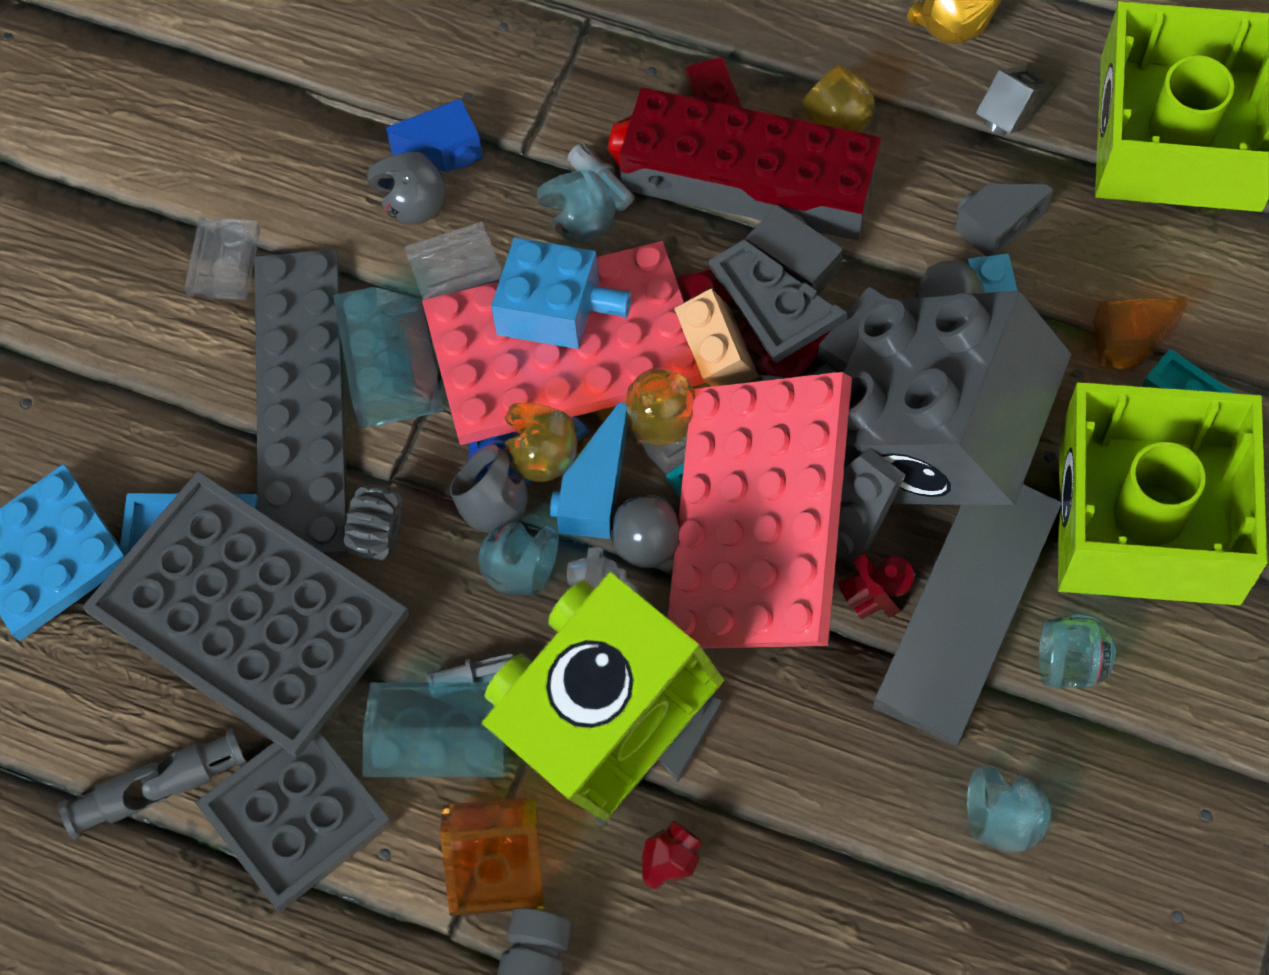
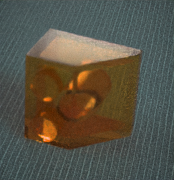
[440,797,544,916]

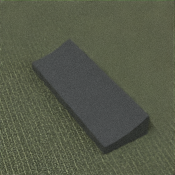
[873,484,1062,746]

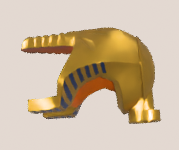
[907,0,1002,44]

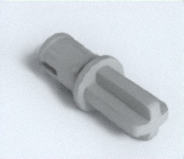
[567,143,634,211]
[426,654,514,701]

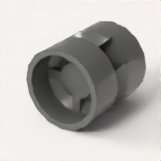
[497,909,573,975]

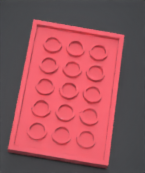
[422,241,707,445]
[667,372,852,649]

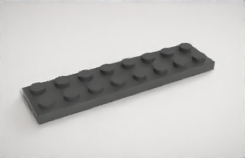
[254,249,349,559]

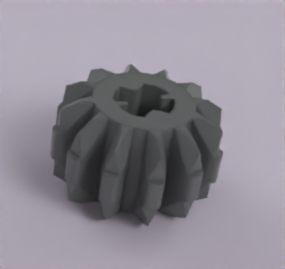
[344,485,404,561]

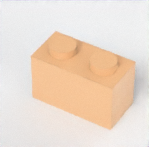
[674,289,758,387]

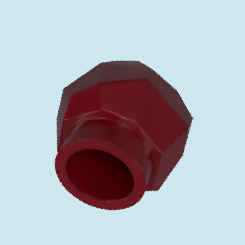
[642,820,703,889]

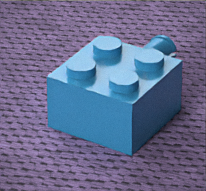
[491,237,632,349]

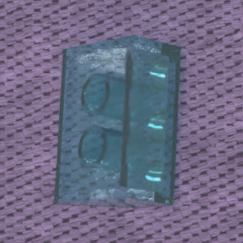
[333,287,444,429]
[363,682,508,777]

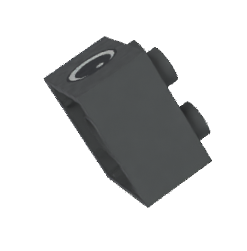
[844,290,1071,505]

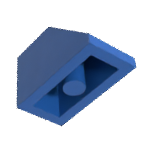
[386,99,483,172]

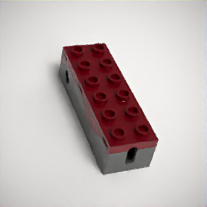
[608,87,882,241]

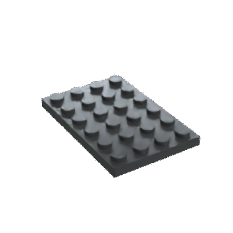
[83,471,410,758]

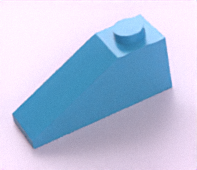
[550,403,629,539]

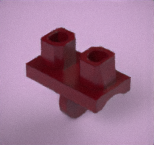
[837,554,915,620]

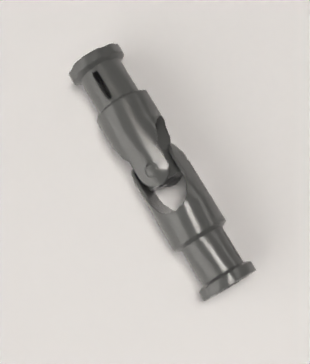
[57,727,248,840]

